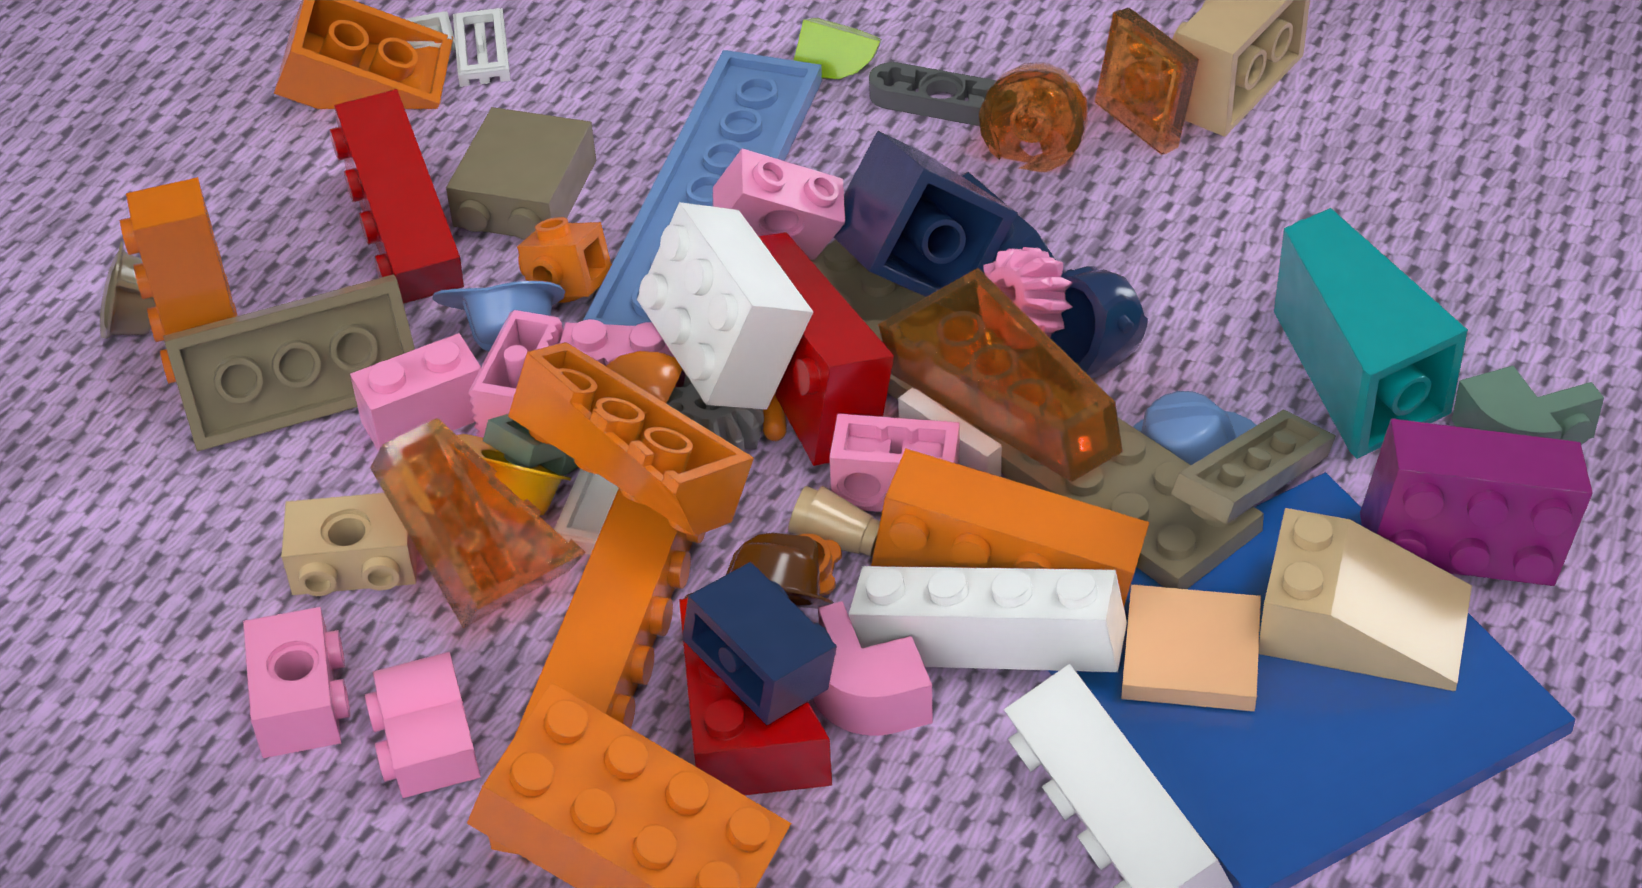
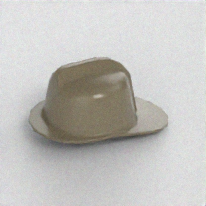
[100,241,156,339]

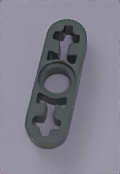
[869,62,1016,128]

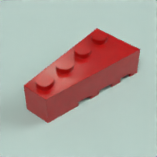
[758,232,894,466]

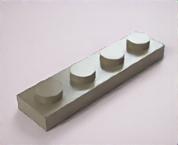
[1171,409,1336,524]

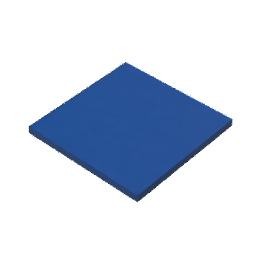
[1048,472,1576,888]

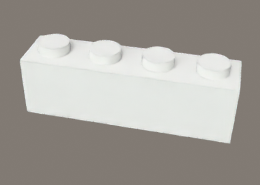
[849,566,1127,672]
[1004,664,1233,888]

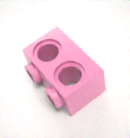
[830,414,960,512]

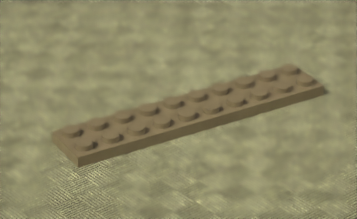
[811,240,1264,589]

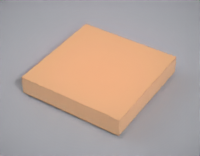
[1121,584,1261,712]

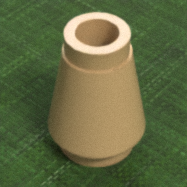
[788,486,880,557]

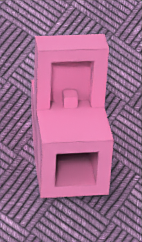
[814,601,933,736]

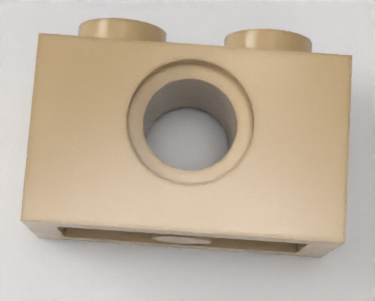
[281,490,418,596]

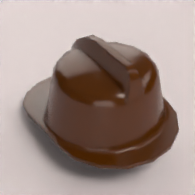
[684,533,834,609]

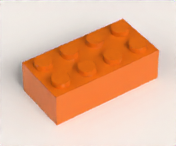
[467,682,792,888]

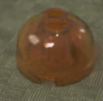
[979,62,1089,172]

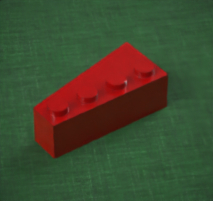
[329,89,464,304]

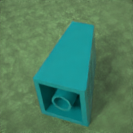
[1274,208,1468,459]

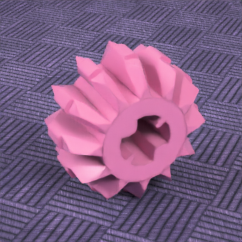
[975,247,1072,346]

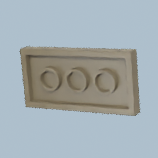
[163,274,415,452]

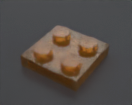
[1095,7,1199,155]

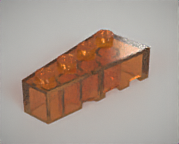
[878,268,1123,482]

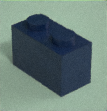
[682,562,837,725]

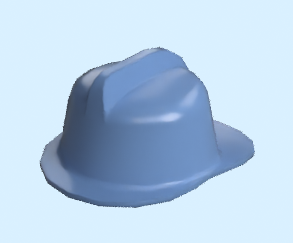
[432,281,565,352]
[1134,391,1257,465]

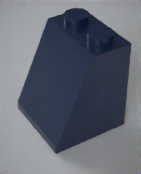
[834,131,1018,314]

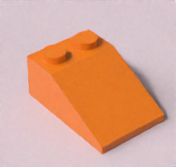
[274,0,453,109]

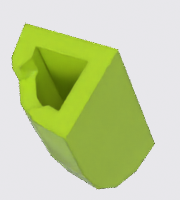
[794,18,882,79]

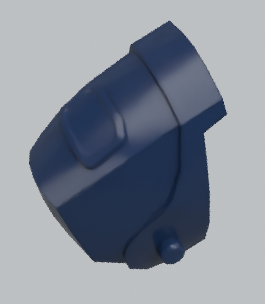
[1013,266,1148,389]

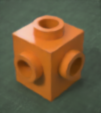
[517,217,612,303]

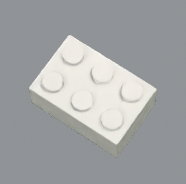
[637,202,813,410]

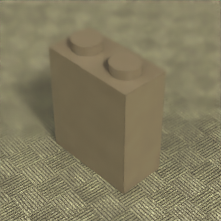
[446,107,597,240]

